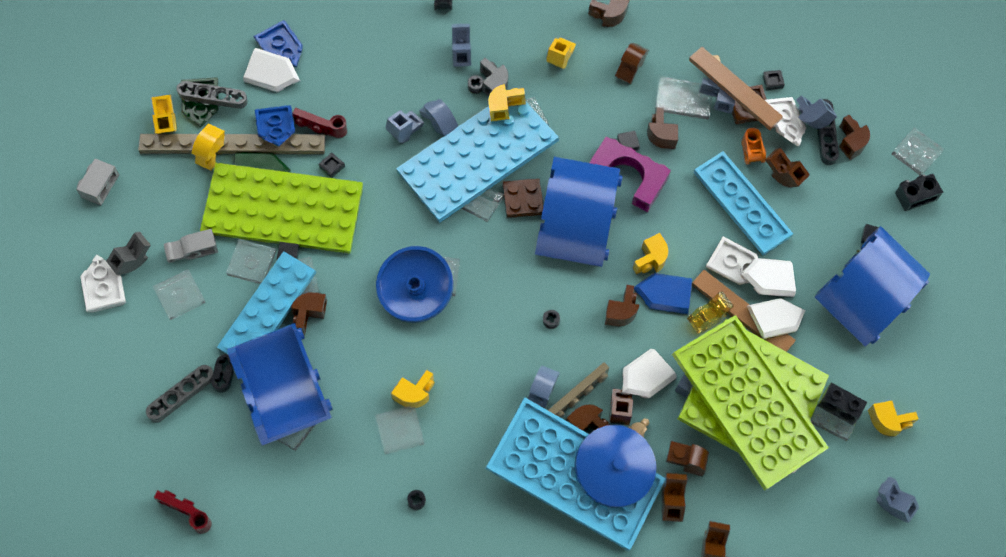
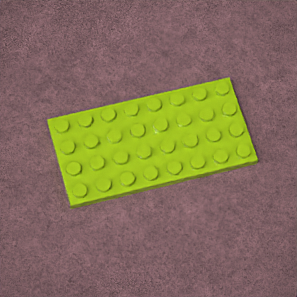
[200,163,363,254]
[672,315,829,491]

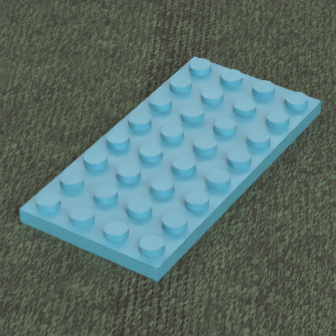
[396,102,559,223]
[485,398,665,551]

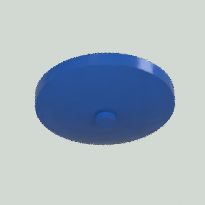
[376,246,454,323]
[575,425,656,508]

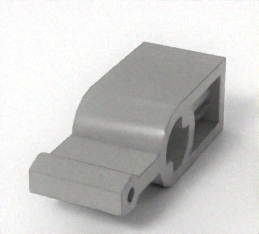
[164,229,218,263]

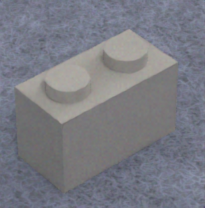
[76,159,119,205]

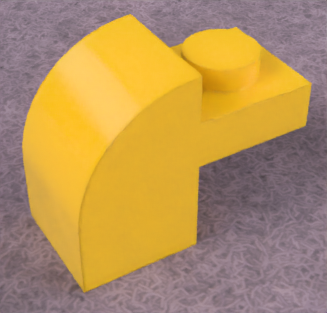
[546,38,576,69]
[488,84,526,121]
[151,95,177,134]
[192,124,225,171]
[633,233,668,275]
[391,370,435,408]
[868,401,918,436]

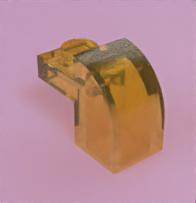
[687,291,734,334]

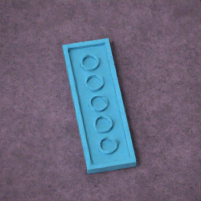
[693,151,793,256]
[217,251,317,354]

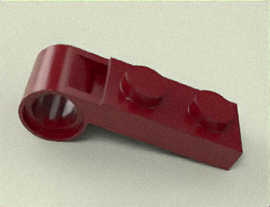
[292,107,348,138]
[153,490,212,534]

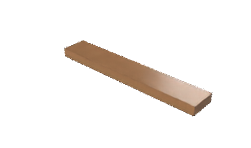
[689,47,783,130]
[692,270,796,352]

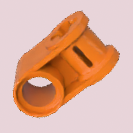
[741,128,766,165]

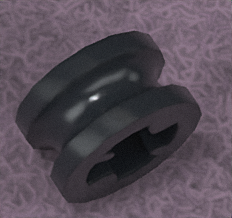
[468,75,483,94]
[543,310,560,329]
[407,490,426,510]

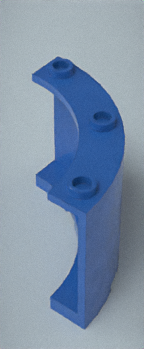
[535,157,623,267]
[815,226,930,347]
[227,323,333,445]

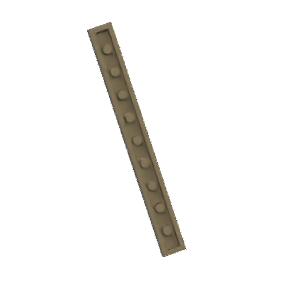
[138,134,326,154]

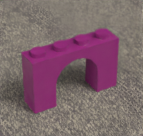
[589,137,671,213]

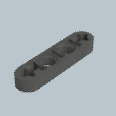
[177,81,248,109]
[146,365,213,422]

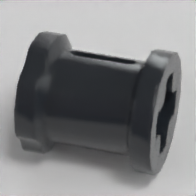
[434,0,452,10]

